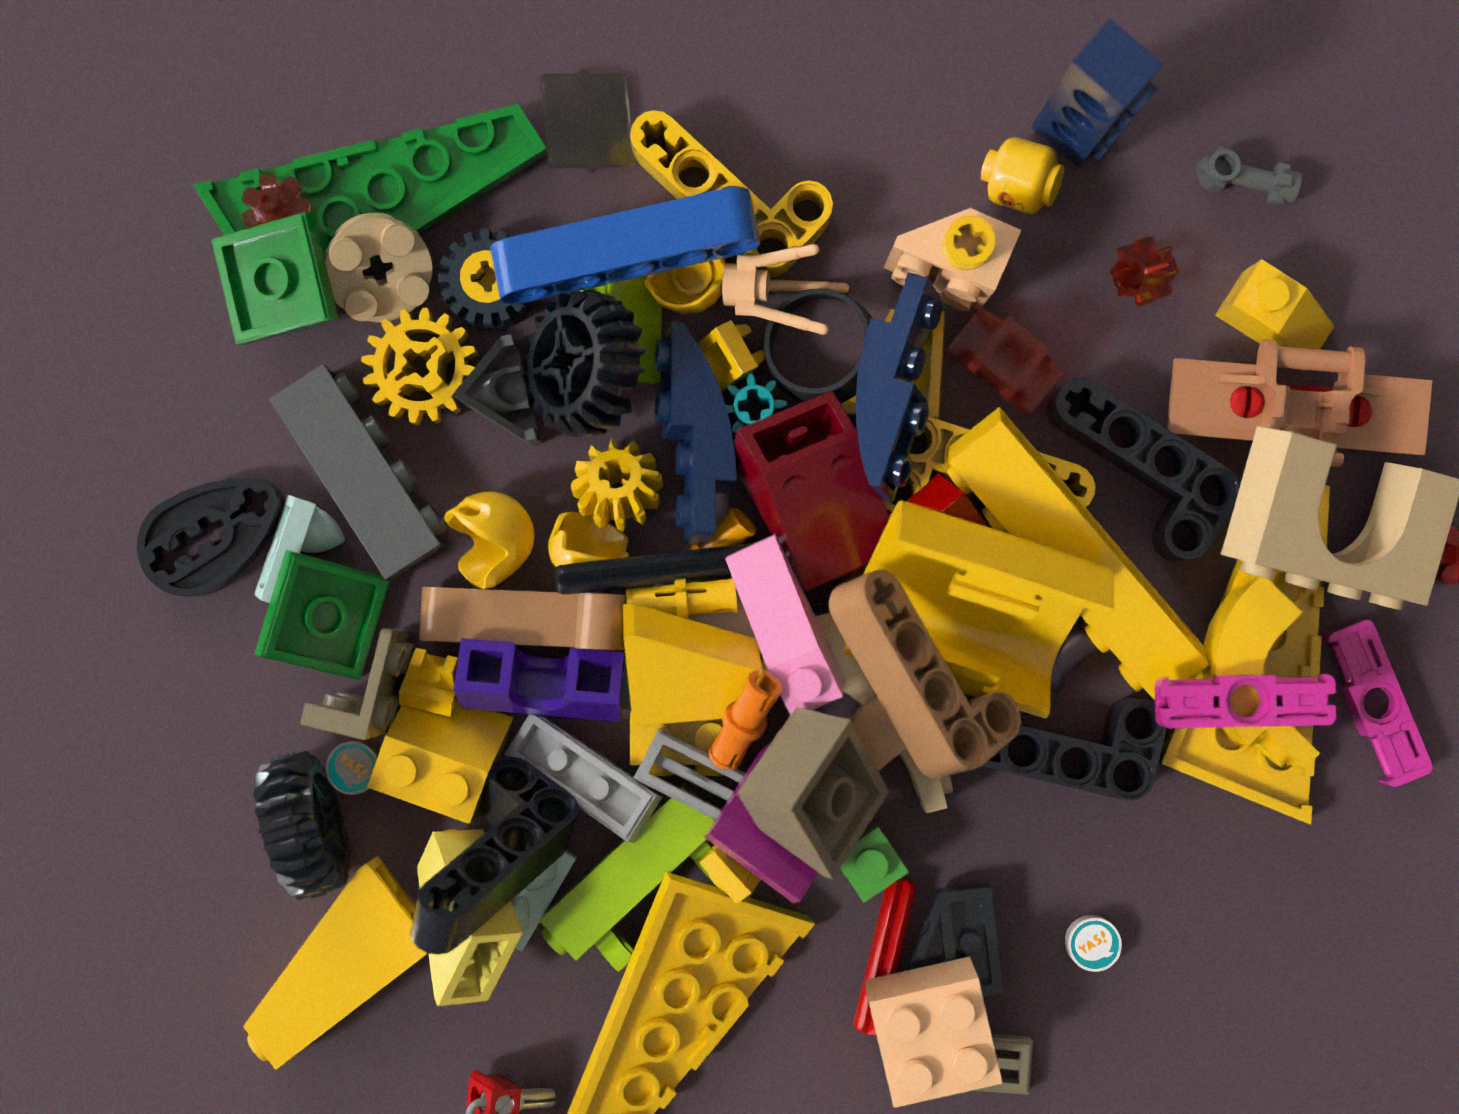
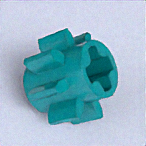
[725,373,787,436]

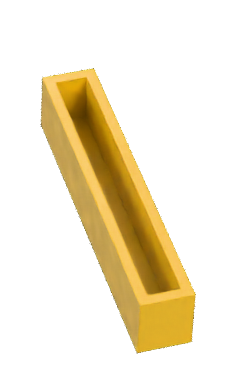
[947,407,1210,701]

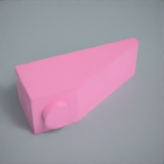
[725,534,846,716]

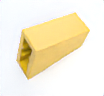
[623,603,769,726]

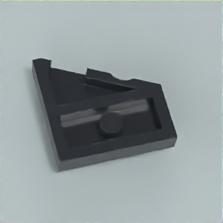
[906,883,1004,996]

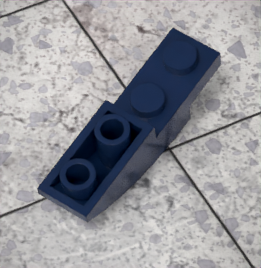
[855,273,942,502]
[654,321,737,545]

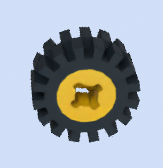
[438,229,534,331]

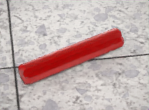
[853,878,916,1036]

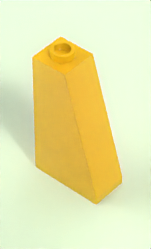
[243,855,427,1070]

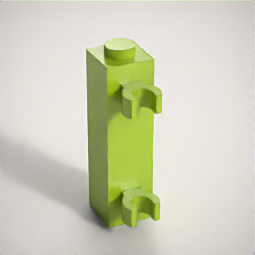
[539,782,715,972]

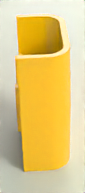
[843,500,1114,719]

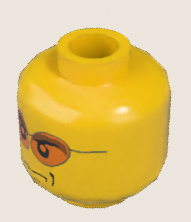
[981,137,1064,215]

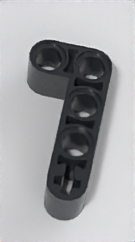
[1047,379,1241,561]
[982,697,1166,801]
[410,757,579,955]

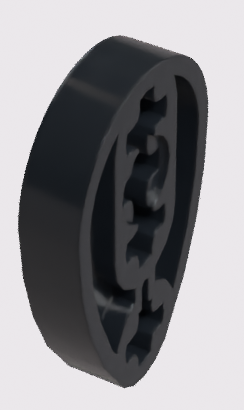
[137,479,285,597]

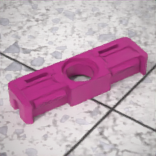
[1321,620,1433,787]
[1154,674,1336,728]

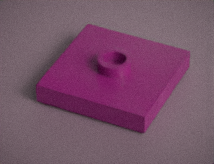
[704,744,818,903]

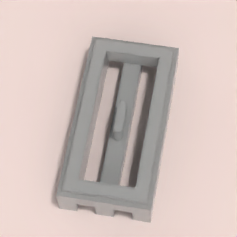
[634,728,746,820]

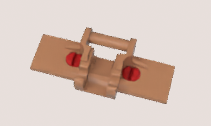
[1167,339,1433,468]

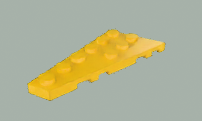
[1159,485,1330,825]

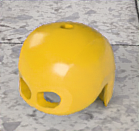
[444,491,535,589]

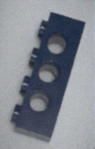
[1031,18,1163,168]

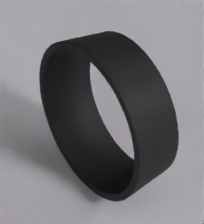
[764,288,873,403]

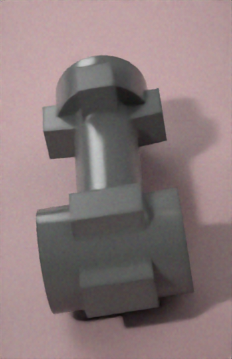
[1196,147,1302,206]

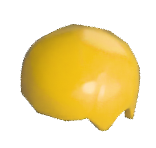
[645,258,726,315]
[548,512,629,567]

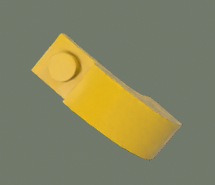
[1202,574,1320,769]

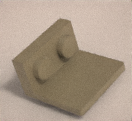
[300,629,416,740]

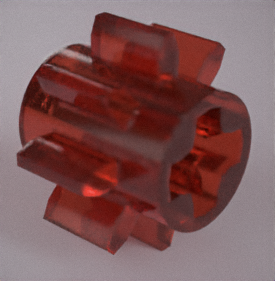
[1110,236,1180,307]

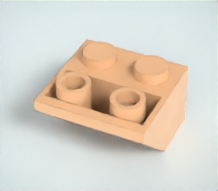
[884,208,1021,311]

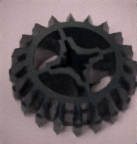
[522,290,647,438]
[253,751,351,900]

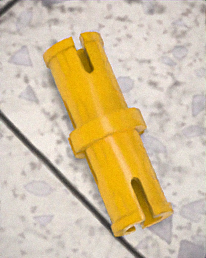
[626,578,738,619]

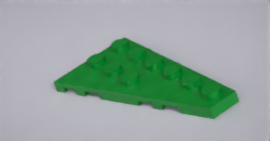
[192,104,549,270]

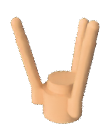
[722,244,850,335]

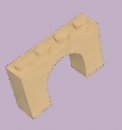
[1221,426,1459,610]

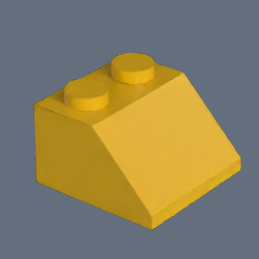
[367,700,514,824]

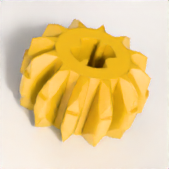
[571,438,663,533]

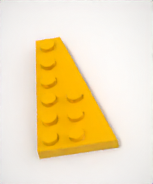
[567,872,815,1114]

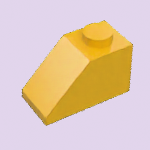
[1215,259,1335,372]

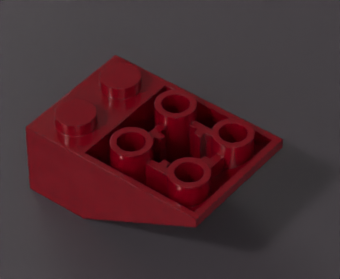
[734,391,890,593]

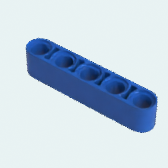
[490,187,761,304]

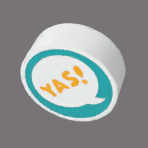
[1065,915,1122,972]

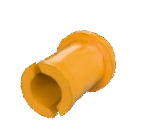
[689,507,756,550]

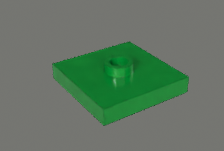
[211,212,339,345]
[254,550,390,680]

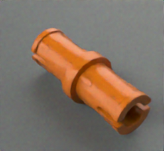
[708,670,783,770]

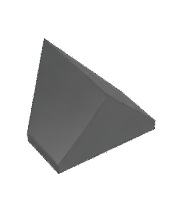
[452,334,542,446]

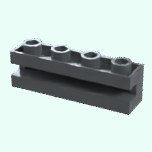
[269,364,448,581]

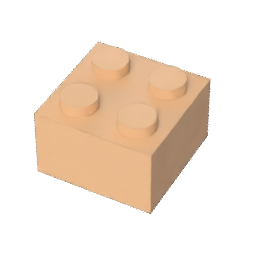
[864,956,1002,1108]

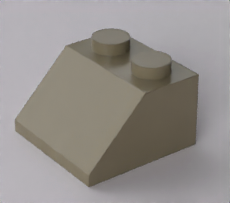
[737,707,889,879]

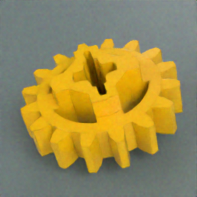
[361,308,479,425]

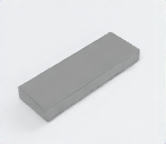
[504,714,662,843]

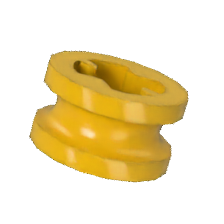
[942,215,995,271]

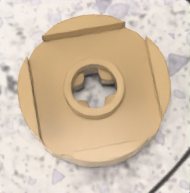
[324,213,432,322]

